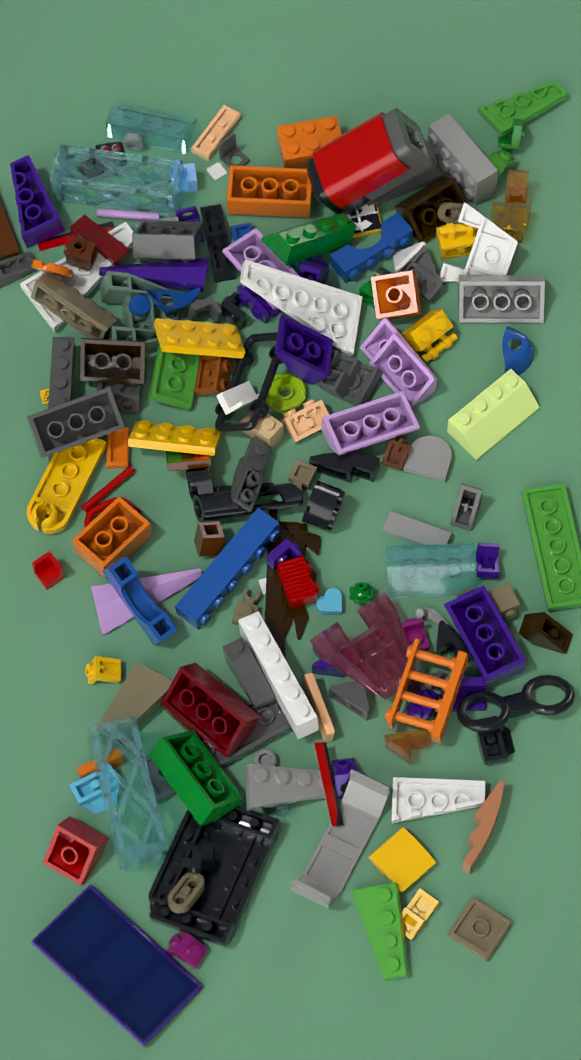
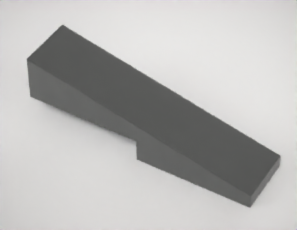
[0,251,38,288]

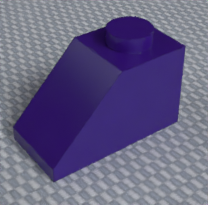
[300,258,329,284]

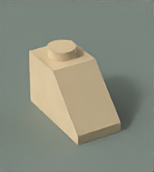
[240,411,284,449]

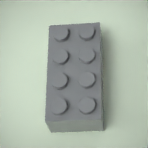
[427,114,498,205]

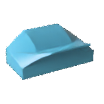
[69,764,121,815]

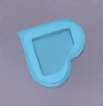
[316,588,342,615]

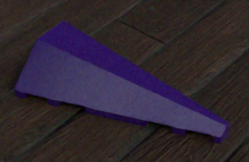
[99,258,210,293]

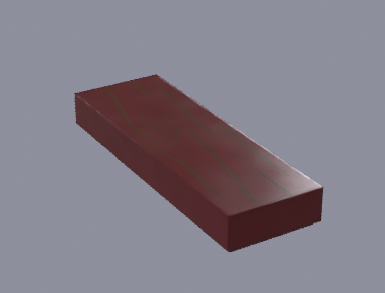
[70,214,130,266]

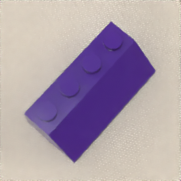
[444,586,526,682]

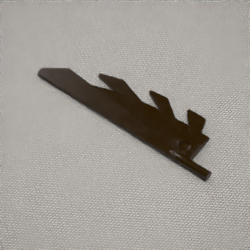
[264,500,320,660]

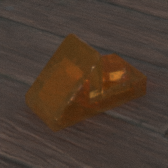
[504,169,529,214]
[384,729,432,765]

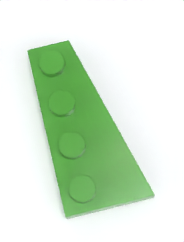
[478,80,568,137]
[351,882,409,981]

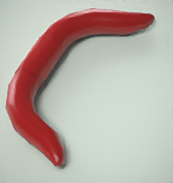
[84,497,142,527]

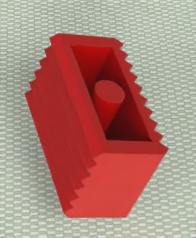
[277,556,320,609]

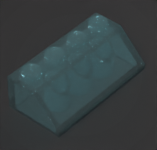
[106,102,197,154]
[386,543,477,598]

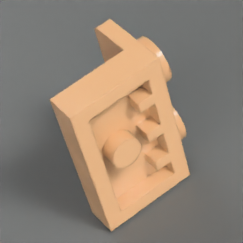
[280,398,329,443]

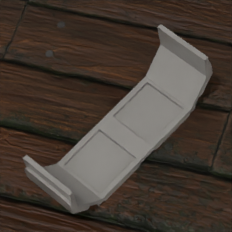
[291,769,390,909]

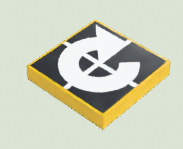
[347,203,381,238]

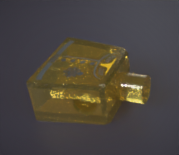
[491,201,532,243]

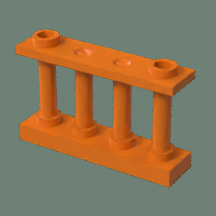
[385,638,469,744]

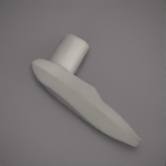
[416,607,454,631]

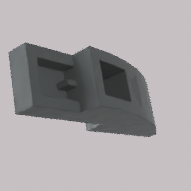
[231,436,272,512]

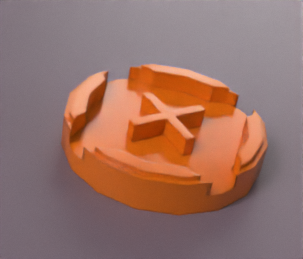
[31,259,74,278]

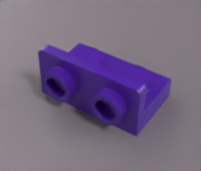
[237,285,282,324]

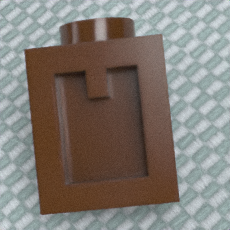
[381,437,412,471]

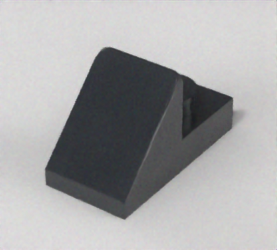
[436,620,471,662]

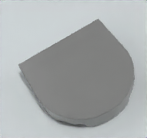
[403,436,452,482]

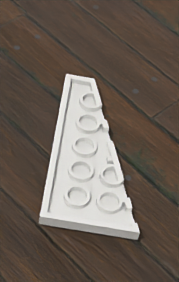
[20,222,133,333]

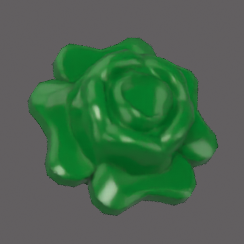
[349,582,375,604]

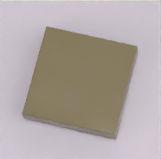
[447,897,513,962]

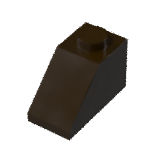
[518,612,573,654]

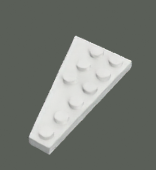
[240,260,363,357]

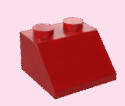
[43,816,109,886]

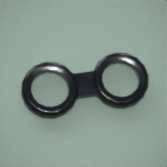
[456,675,575,733]

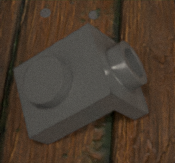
[187,296,222,324]

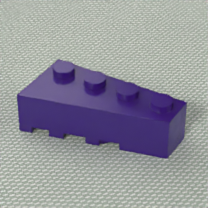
[10,155,65,248]

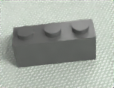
[132,220,202,262]

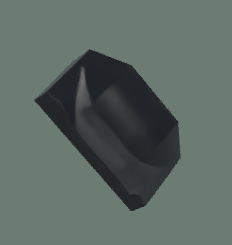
[475,716,515,765]

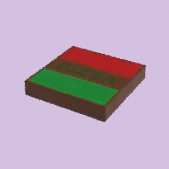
[166,451,211,471]

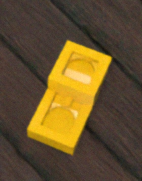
[402,889,440,940]

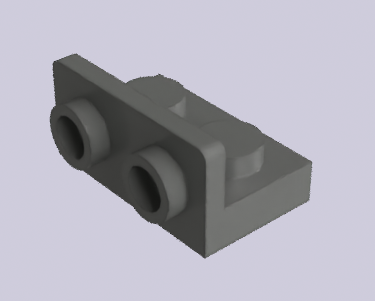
[97,382,142,413]

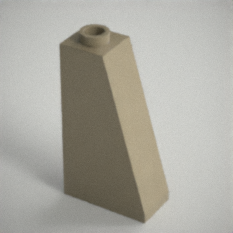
[96,662,173,747]

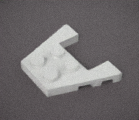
[439,202,518,282]

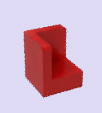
[31,551,65,590]

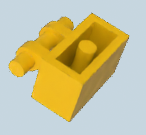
[436,223,478,260]
[401,309,458,364]

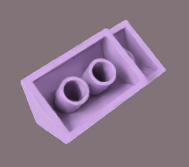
[360,317,437,409]

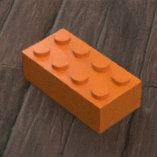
[227,165,312,218]

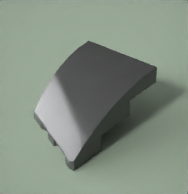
[319,349,383,406]

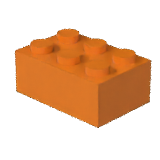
[276,115,342,169]
[72,497,152,578]

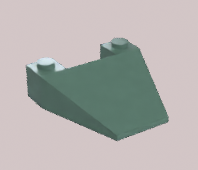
[100,271,190,351]

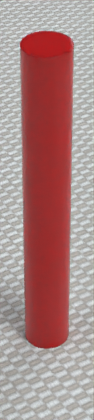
[81,466,135,513]

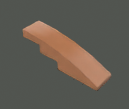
[462,780,505,874]

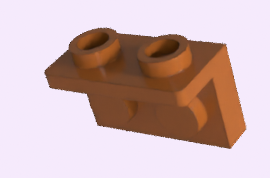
[194,355,233,396]

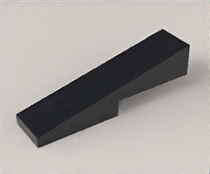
[200,204,235,283]

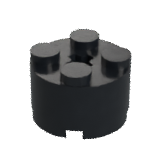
[302,480,345,531]

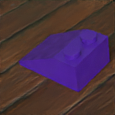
[275,314,333,385]

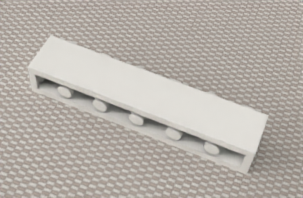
[238,611,319,739]

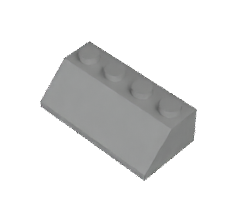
[458,275,545,323]

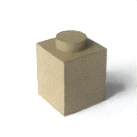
[488,582,520,621]

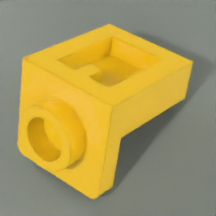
[85,656,121,685]

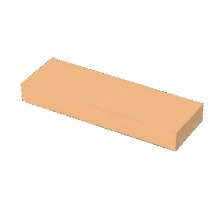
[191,105,241,161]
[302,673,335,743]

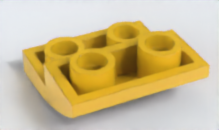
[368,827,436,893]

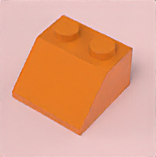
[371,270,422,320]

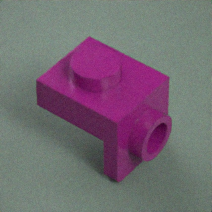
[166,932,208,968]

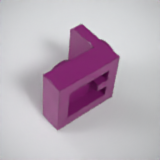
[401,618,430,651]

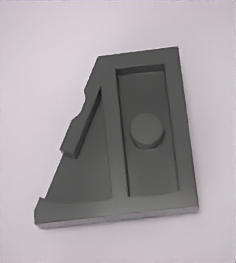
[402,245,444,302]

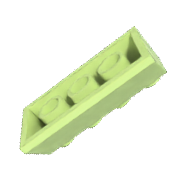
[447,369,539,460]

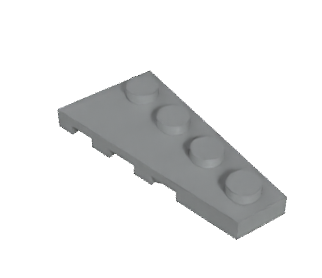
[245,764,335,811]

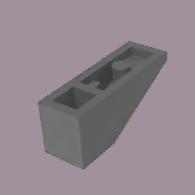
[222,637,276,709]

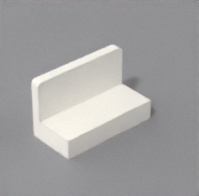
[216,381,269,415]

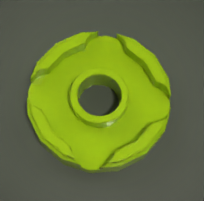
[265,373,307,414]

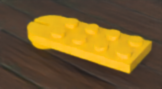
[26,438,107,534]

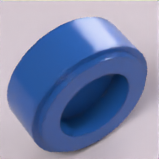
[128,295,151,317]

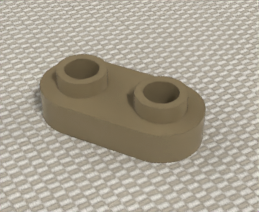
[438,202,478,224]
[168,872,205,913]

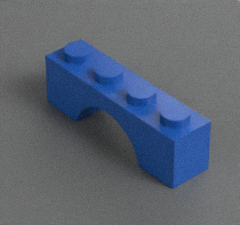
[330,213,413,283]
[102,556,177,645]

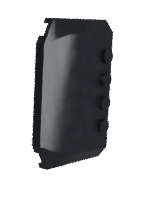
[149,805,281,947]

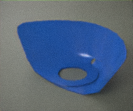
[143,285,200,314]
[502,326,534,376]

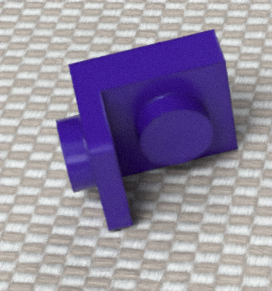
[267,539,302,569]

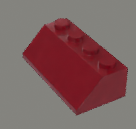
[161,663,261,757]

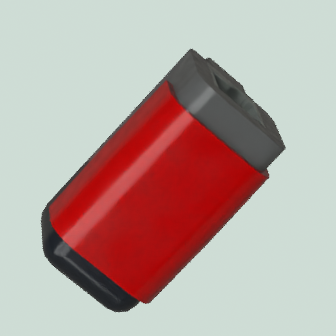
[306,108,437,215]

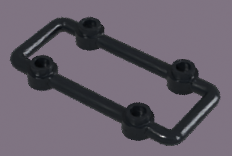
[215,332,283,432]

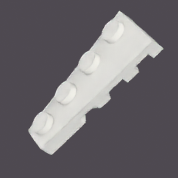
[391,777,485,824]

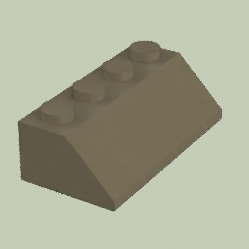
[30,271,117,339]

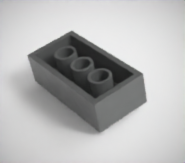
[26,387,125,458]

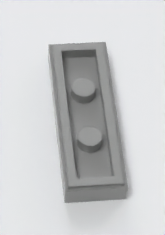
[382,511,452,555]

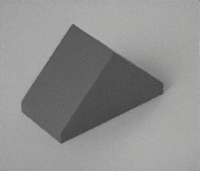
[450,483,483,531]
[329,680,369,721]

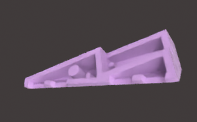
[91,568,202,636]

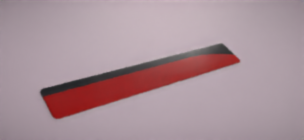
[37,221,115,251]
[314,742,344,827]

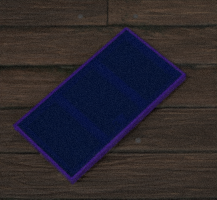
[32,885,203,1048]

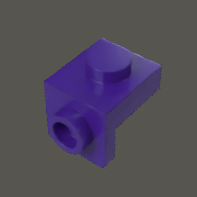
[474,543,500,578]
[404,688,439,720]

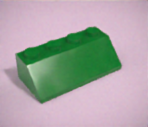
[261,213,356,266]
[149,730,245,825]

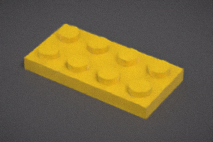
[154,318,245,359]
[128,420,221,456]

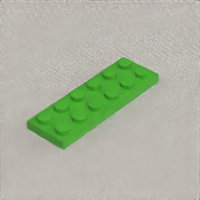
[521,483,581,612]

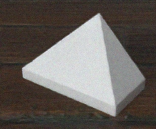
[393,241,426,273]

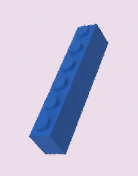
[175,508,281,630]

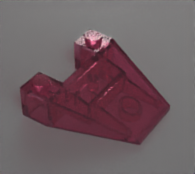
[310,592,417,700]

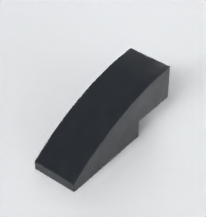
[309,452,380,483]

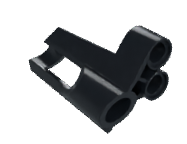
[186,467,303,522]

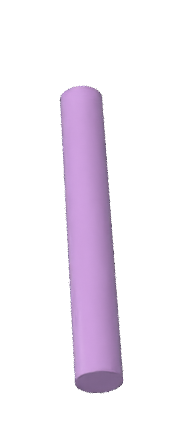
[97,209,160,220]

